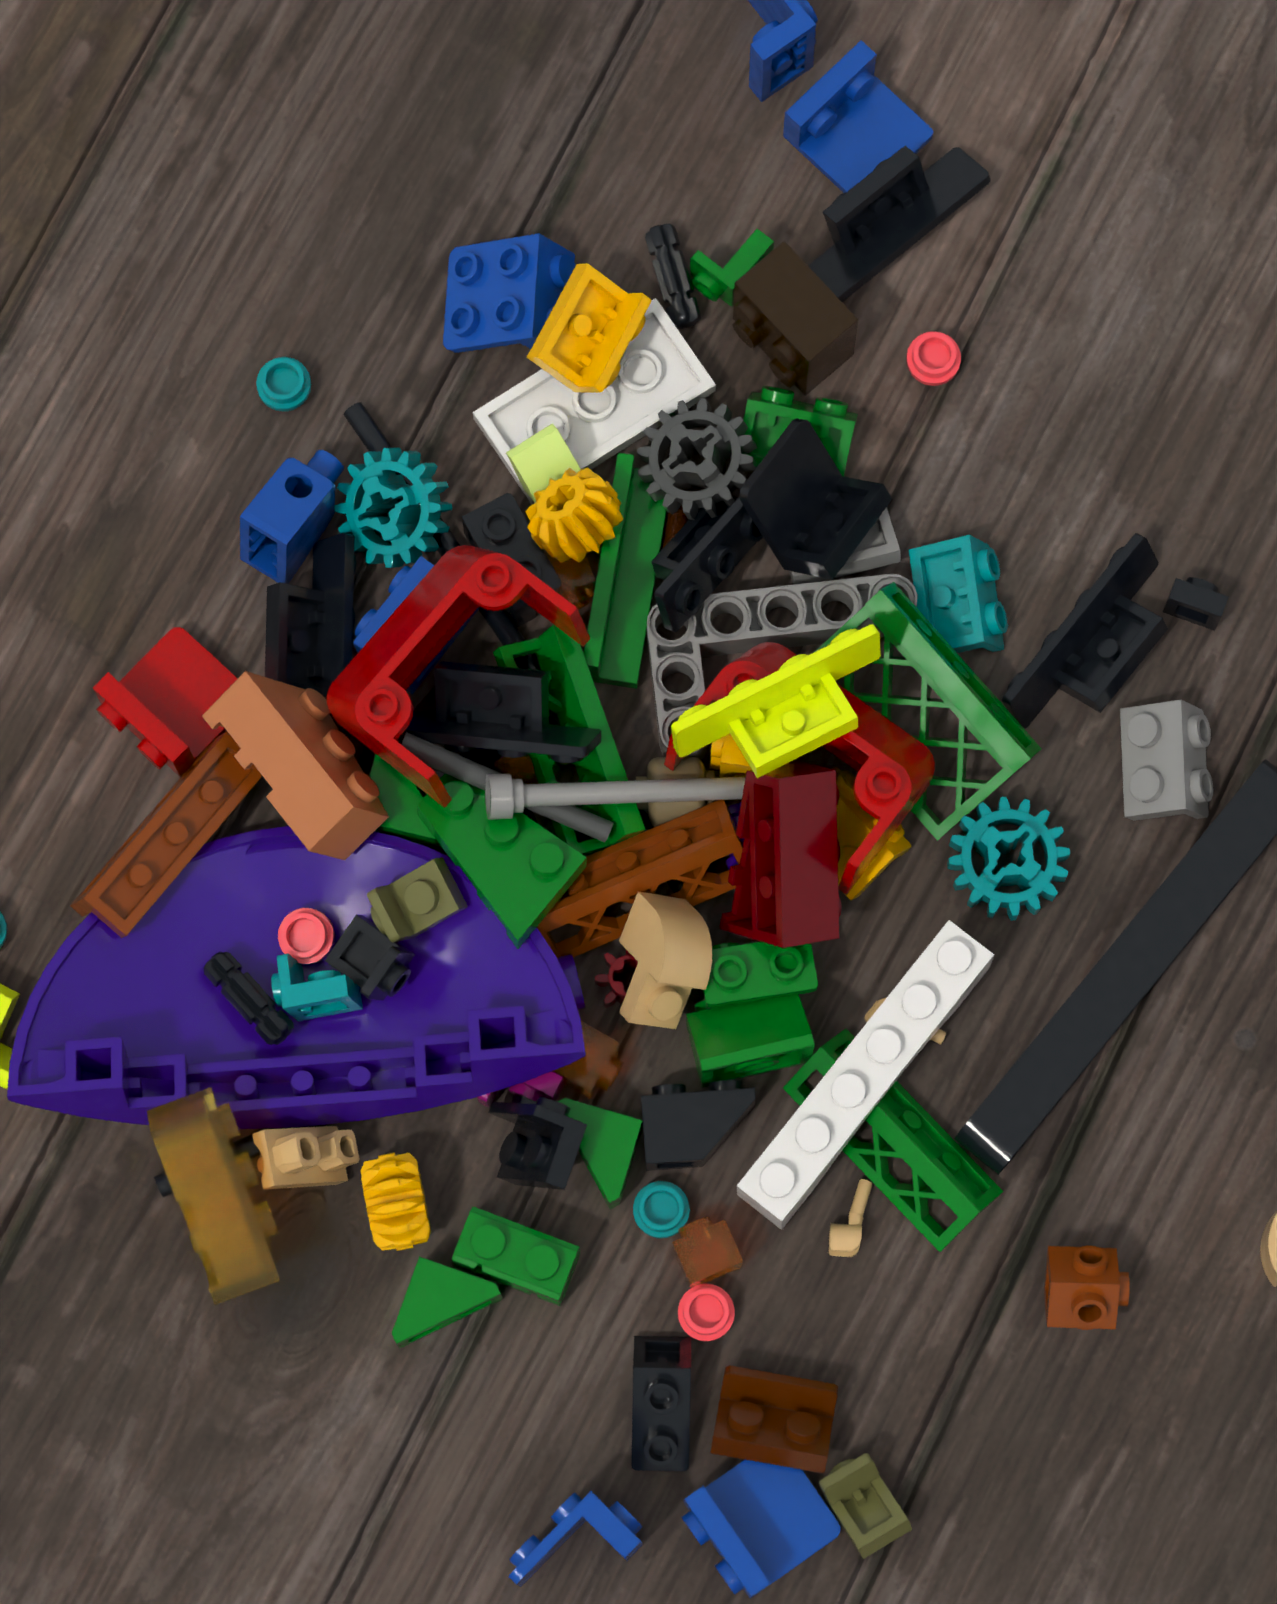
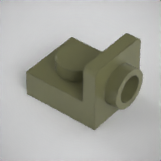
[367,857,468,943]

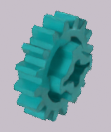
[334,448,452,568]
[947,797,1070,921]

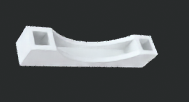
[737,920,994,1230]

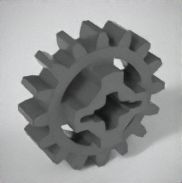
[637,398,758,520]

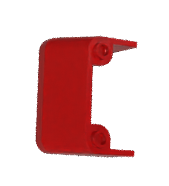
[327,545,590,808]
[664,642,935,895]

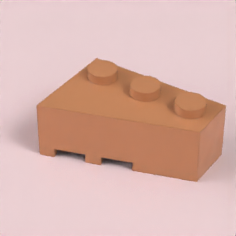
[202,671,389,860]

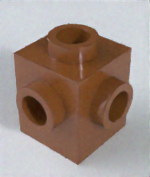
[1044,1245,1130,1330]

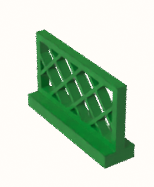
[813,582,1042,841]

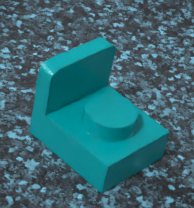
[271,954,363,1022]

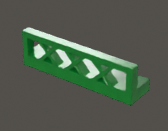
[584,452,667,689]
[493,625,645,855]
[783,1028,1003,1252]

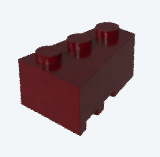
[719,762,842,948]

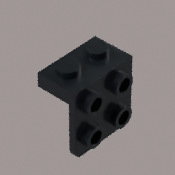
[739,418,892,580]

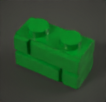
[451,1206,581,1306]

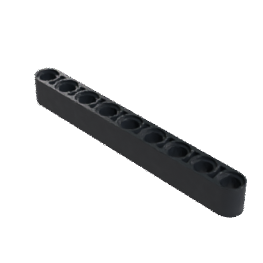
[954,759,1277,1175]

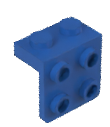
[443,233,576,353]
[681,1460,840,1599]
[508,1491,643,1587]

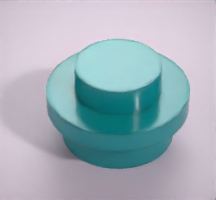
[256,357,311,411]
[633,1181,690,1239]

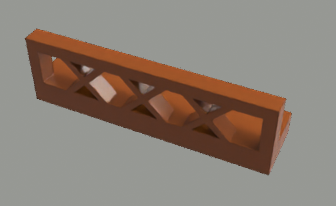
[70,731,262,938]
[537,800,743,957]

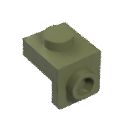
[819,1453,912,1559]

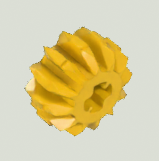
[525,467,624,563]
[361,1152,431,1251]

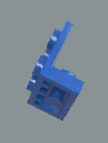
[748,0,818,102]
[783,40,934,193]

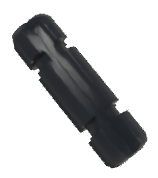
[645,224,702,329]
[203,951,294,1045]

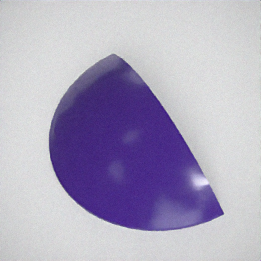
[7,826,586,1129]

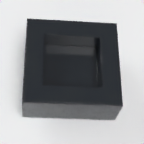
[1163,577,1229,631]

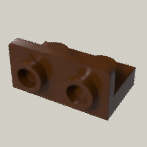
[710,1365,838,1474]

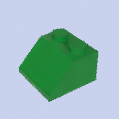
[686,994,815,1088]

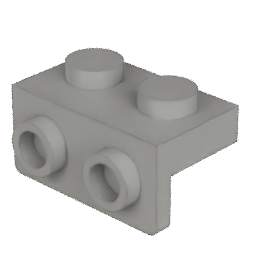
[1120,700,1213,821]

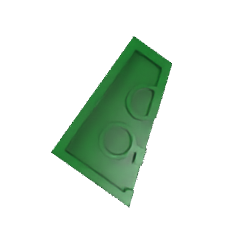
[417,773,587,949]

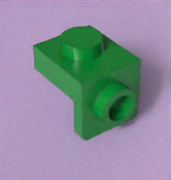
[690,229,774,307]

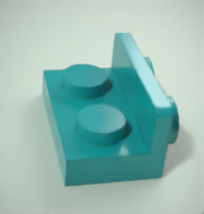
[909,535,1008,653]

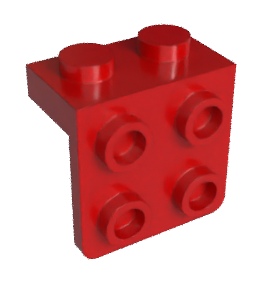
[93,627,238,777]

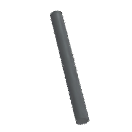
[401,732,614,843]

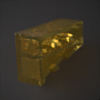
[147,1087,280,1305]

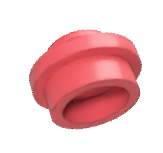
[906,331,961,386]
[278,908,335,964]
[678,1284,735,1342]

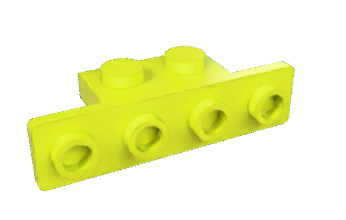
[671,624,881,778]

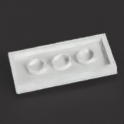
[473,298,716,505]

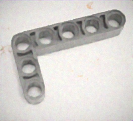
[647,574,917,760]

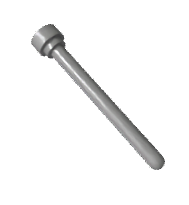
[485,773,745,820]

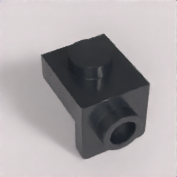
[324,914,415,1000]

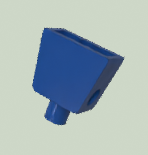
[240,450,344,584]

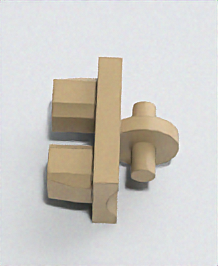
[252,1126,359,1190]

